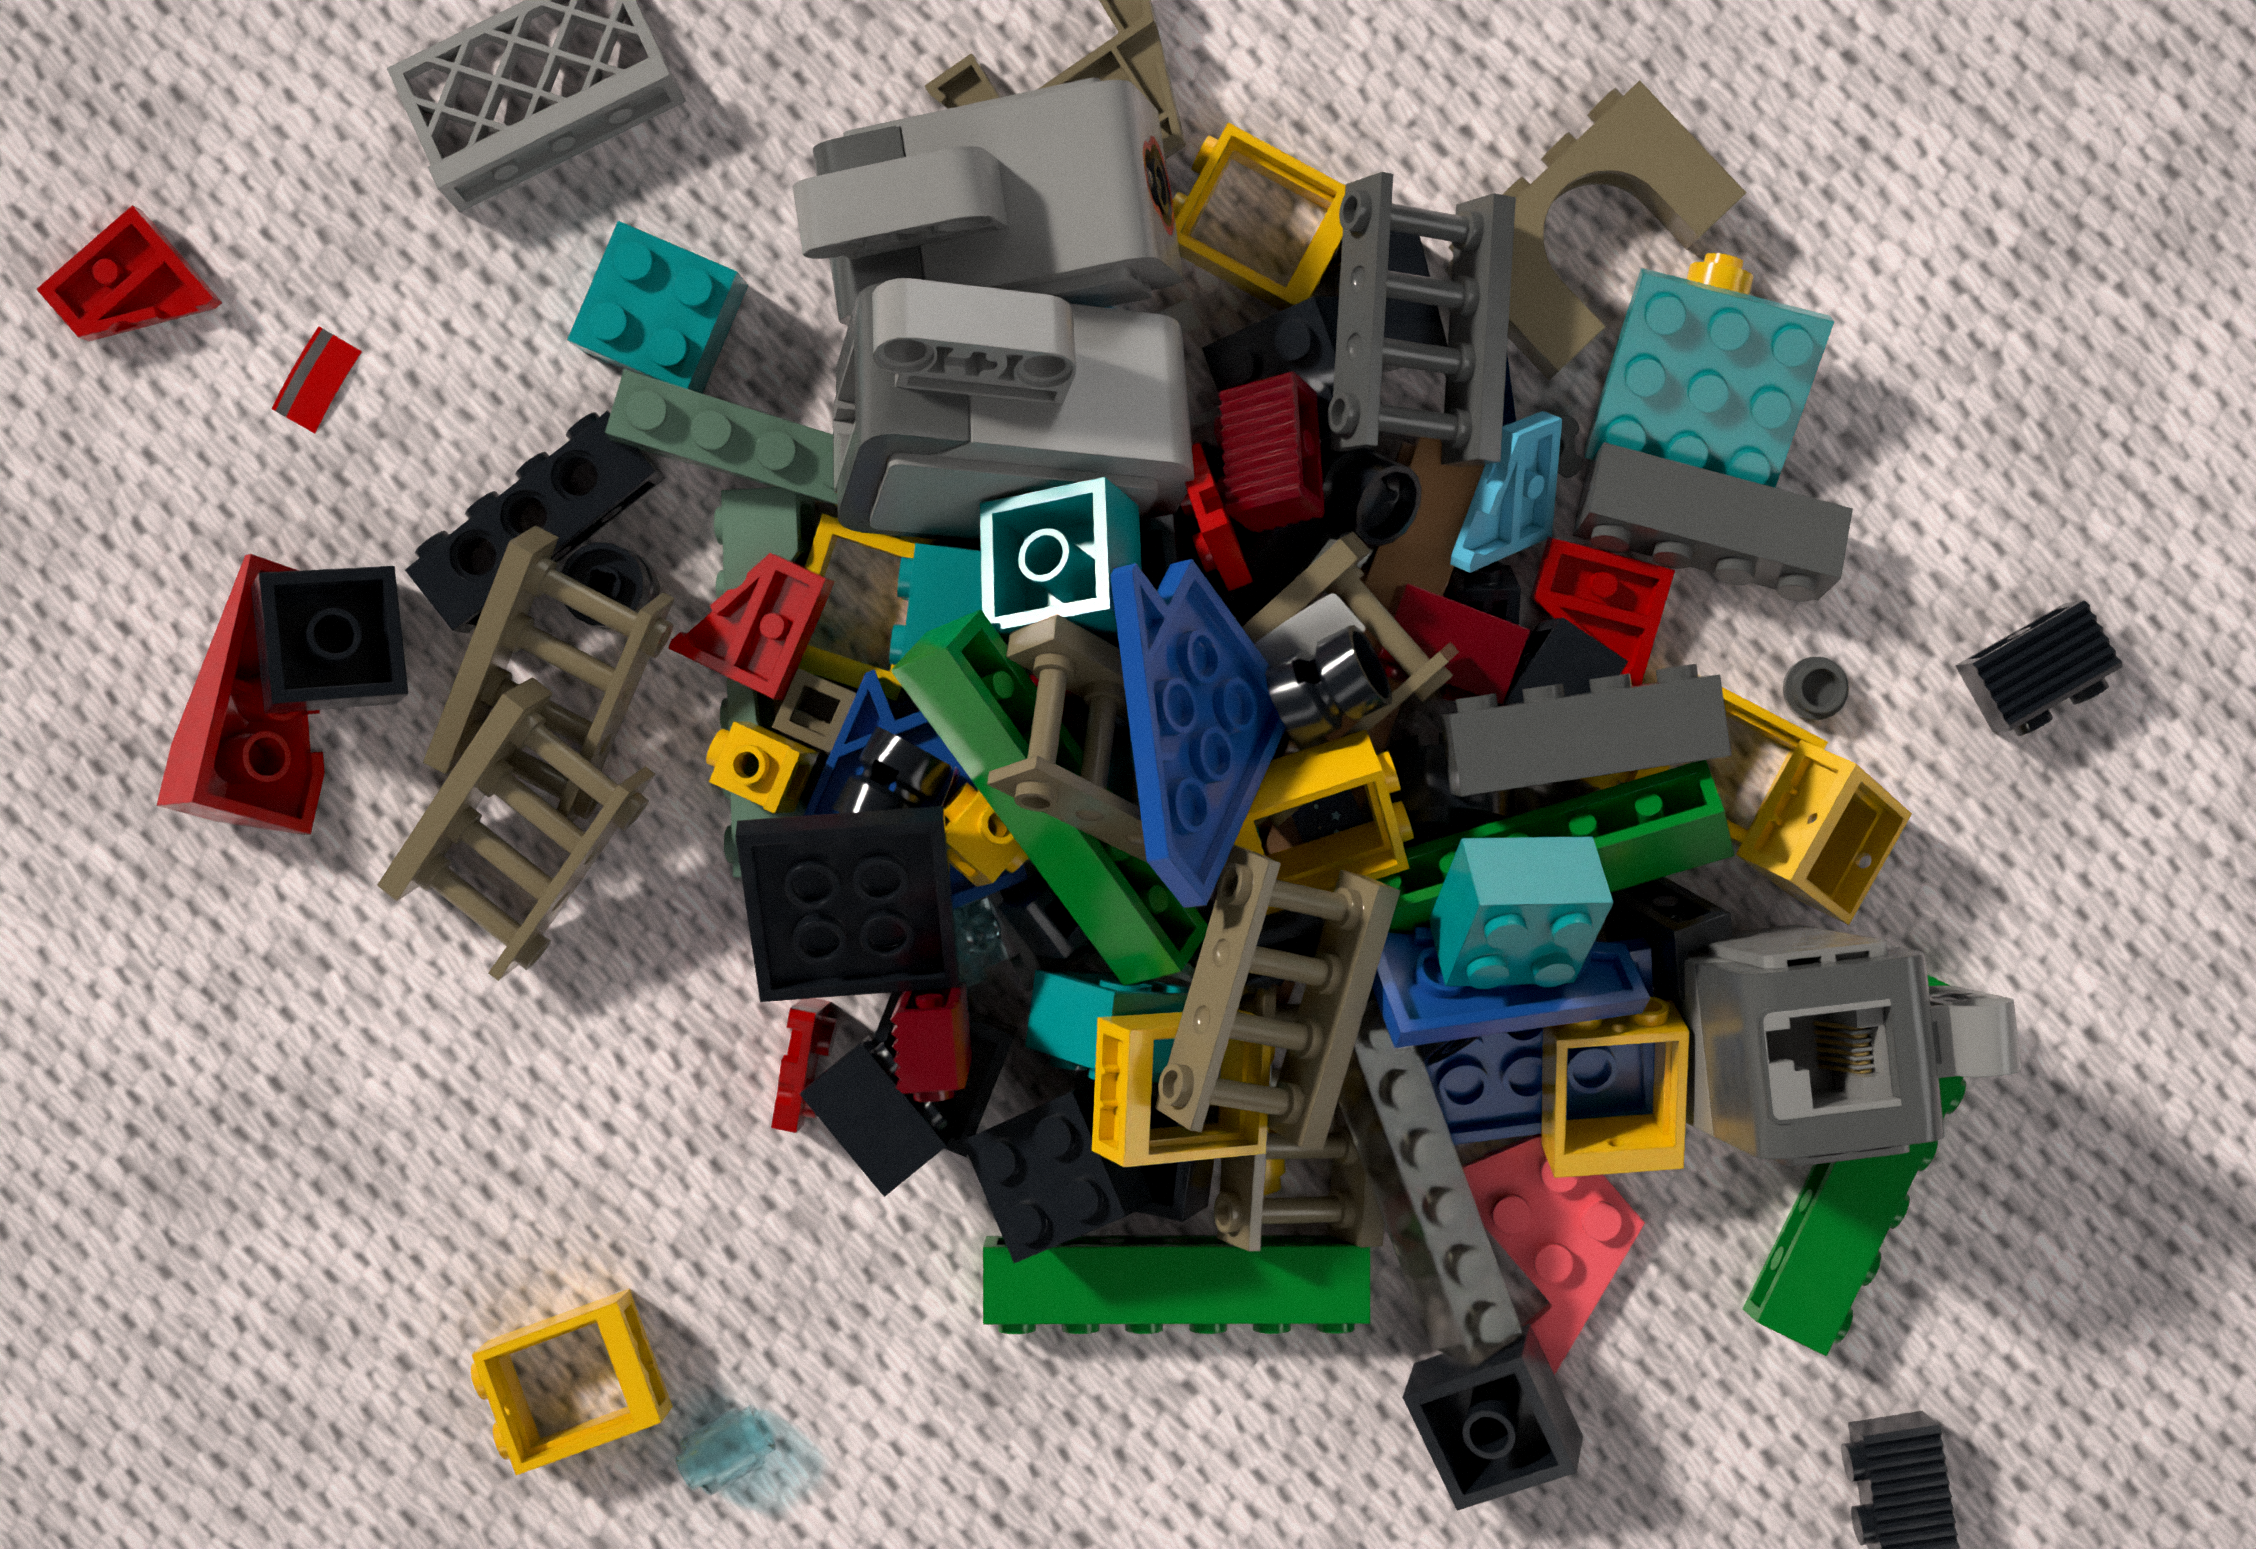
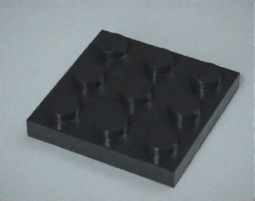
[735,806,959,1002]

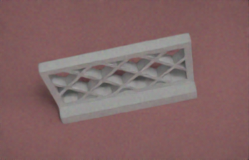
[387,0,686,213]

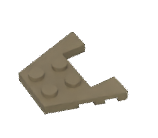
[925,0,1186,159]

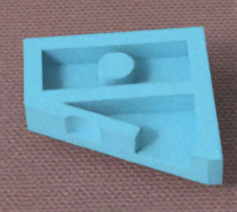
[1450,411,1562,573]

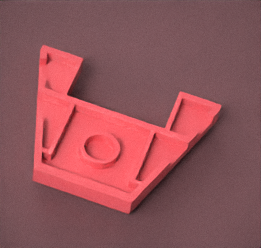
[1385,1134,1645,1375]

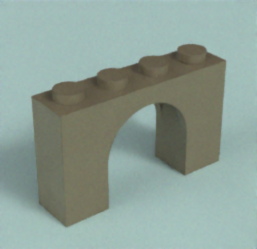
[1445,80,1747,380]

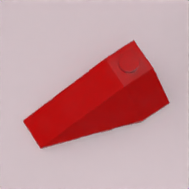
[156,554,325,835]

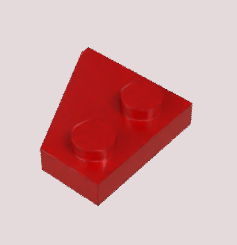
[36,205,223,342]
[1180,442,1253,592]
[1530,536,1675,686]
[668,553,835,701]
[771,998,838,1133]

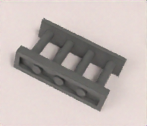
[1328,172,1516,467]

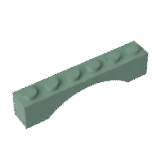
[605,369,981,551]
[714,487,816,877]

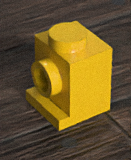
[706,721,819,814]

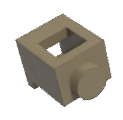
[772,668,857,753]

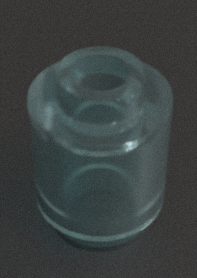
[675,1405,776,1496]

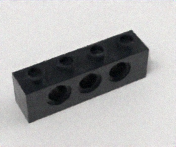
[405,410,666,634]

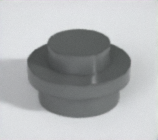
[1783,657,1849,720]

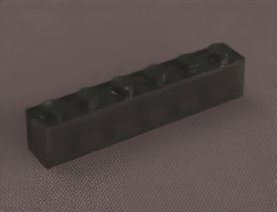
[1338,988,1524,1366]

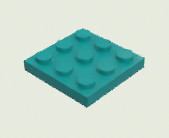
[1583,268,1834,488]

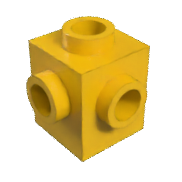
[944,782,1028,887]

